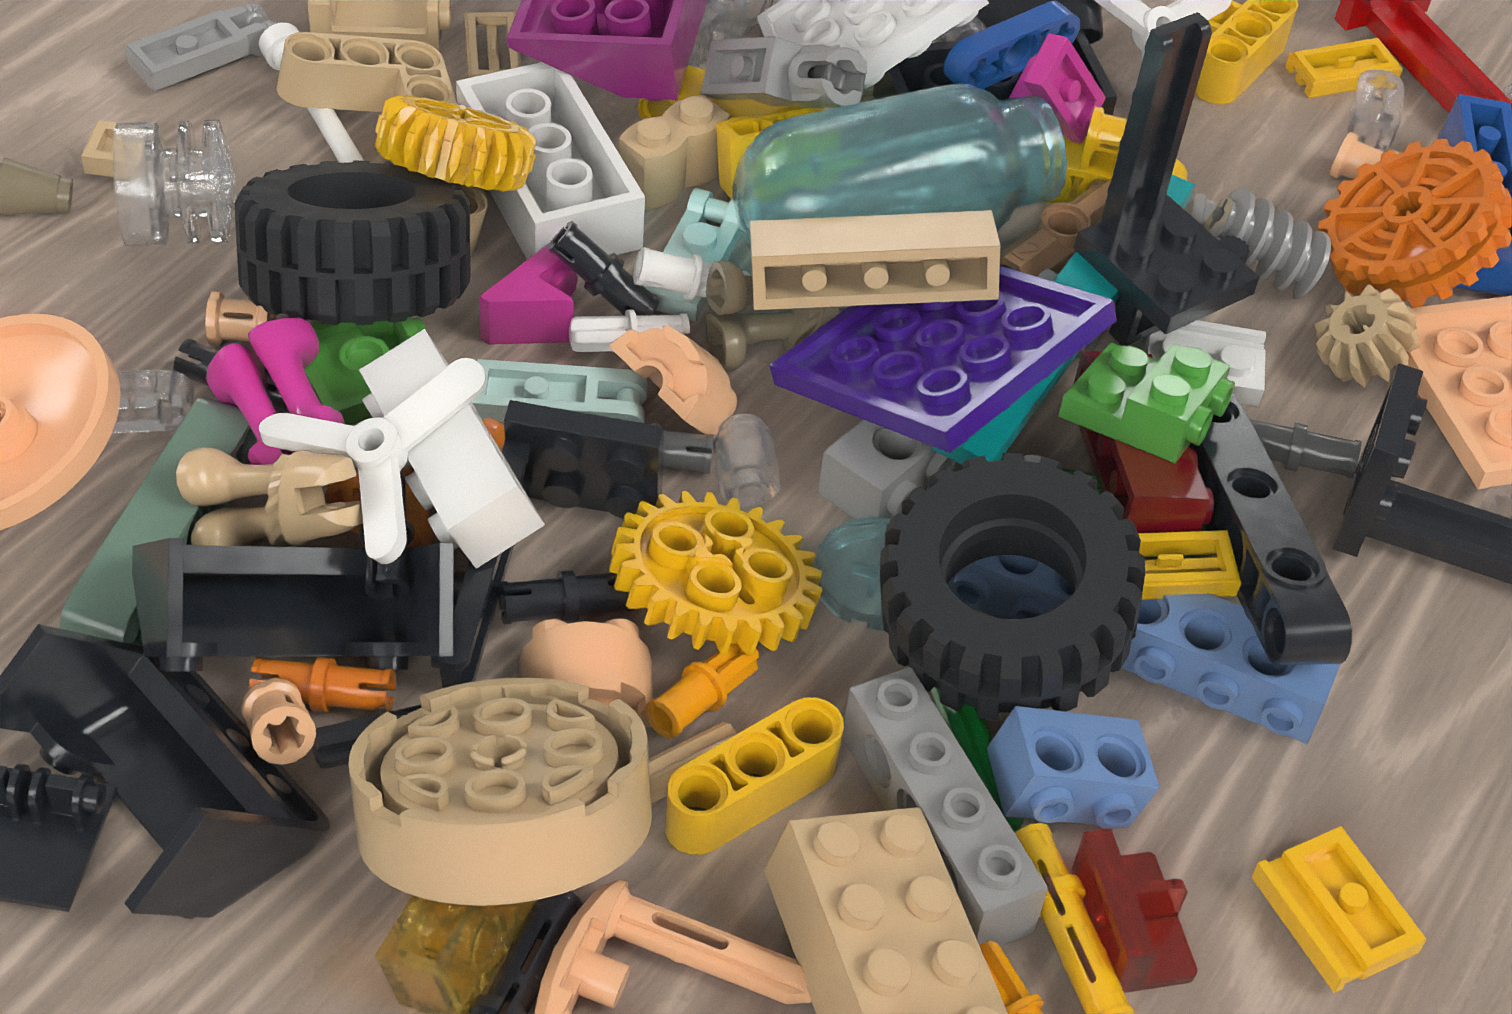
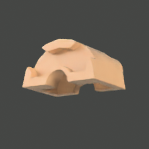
[609,326,737,441]
[518,618,654,727]

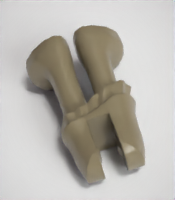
[705,261,847,372]

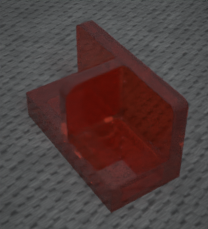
[1071,828,1198,993]

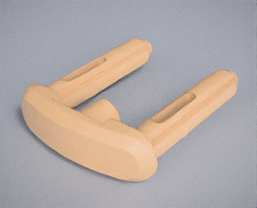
[535,880,812,1014]

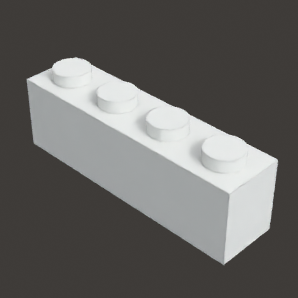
[359,329,545,569]

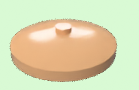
[0,314,121,531]

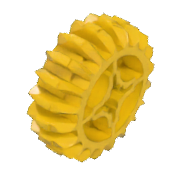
[375,95,536,192]

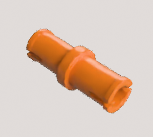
[249,656,396,713]

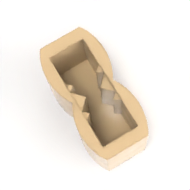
[619,95,730,210]

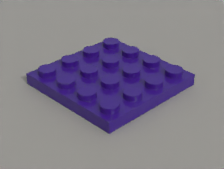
[769,266,1117,453]

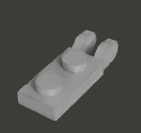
[125,2,277,92]

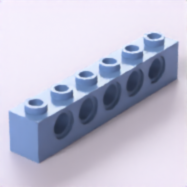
[947,555,1340,744]

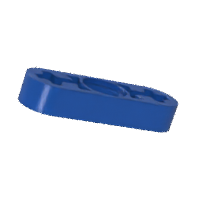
[944,1,1080,93]

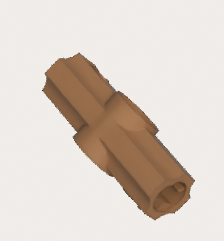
[1000,180,1111,277]

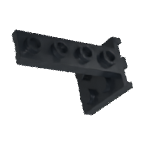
[1074,12,1260,335]
[1333,363,1512,584]
[431,400,664,688]

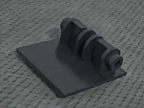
[0,763,118,912]

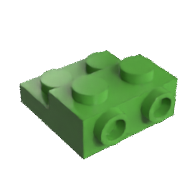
[304,317,427,425]
[1058,342,1235,463]

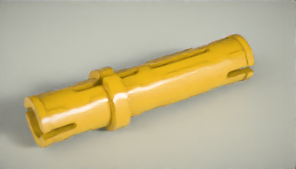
[1015,823,1136,1014]

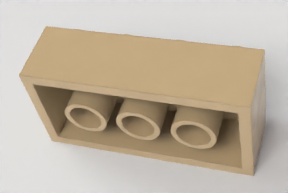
[764,807,1008,1014]

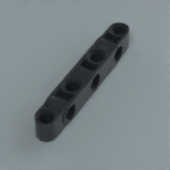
[1189,392,1352,665]

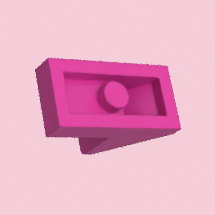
[1009,33,1106,144]
[479,244,578,345]

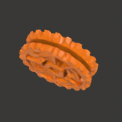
[1318,139,1512,308]

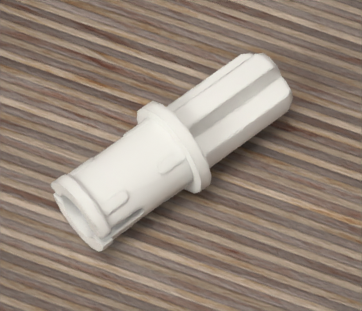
[633,247,750,301]
[569,310,690,352]

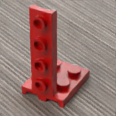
[1335,0,1512,113]

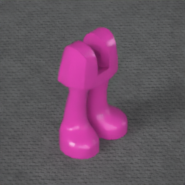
[206,318,345,465]

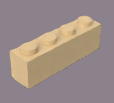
[750,210,1000,310]

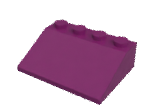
[506,0,708,101]

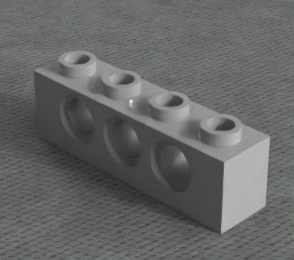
[842,667,1048,946]

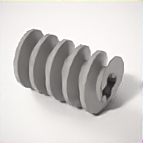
[1204,187,1331,299]

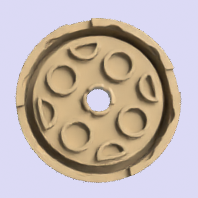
[348,678,652,905]

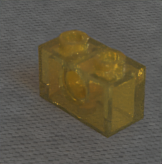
[375,895,535,1014]

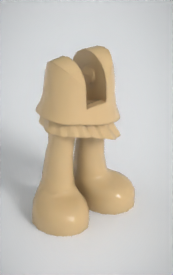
[176,447,363,547]

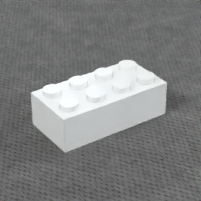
[456,62,645,260]

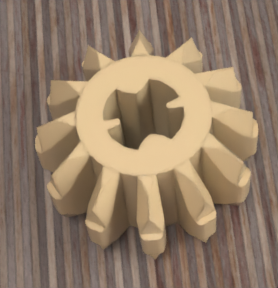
[1315,284,1419,388]

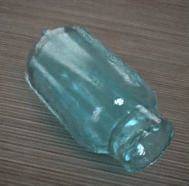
[732,84,1067,250]

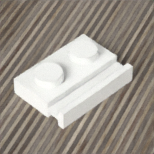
[1145,320,1266,407]

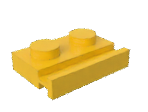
[1251,826,1427,993]

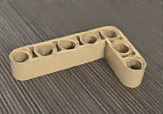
[276,32,487,256]

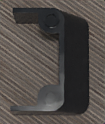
[132,538,453,671]
[0,624,330,919]

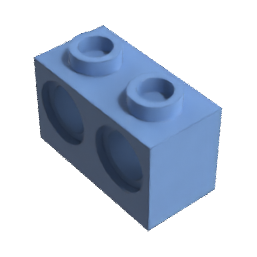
[987,706,1160,829]

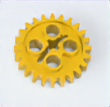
[609,491,823,656]

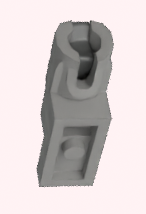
[701,36,867,108]

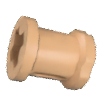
[1329,132,1400,180]
[205,291,277,345]
[241,678,316,765]

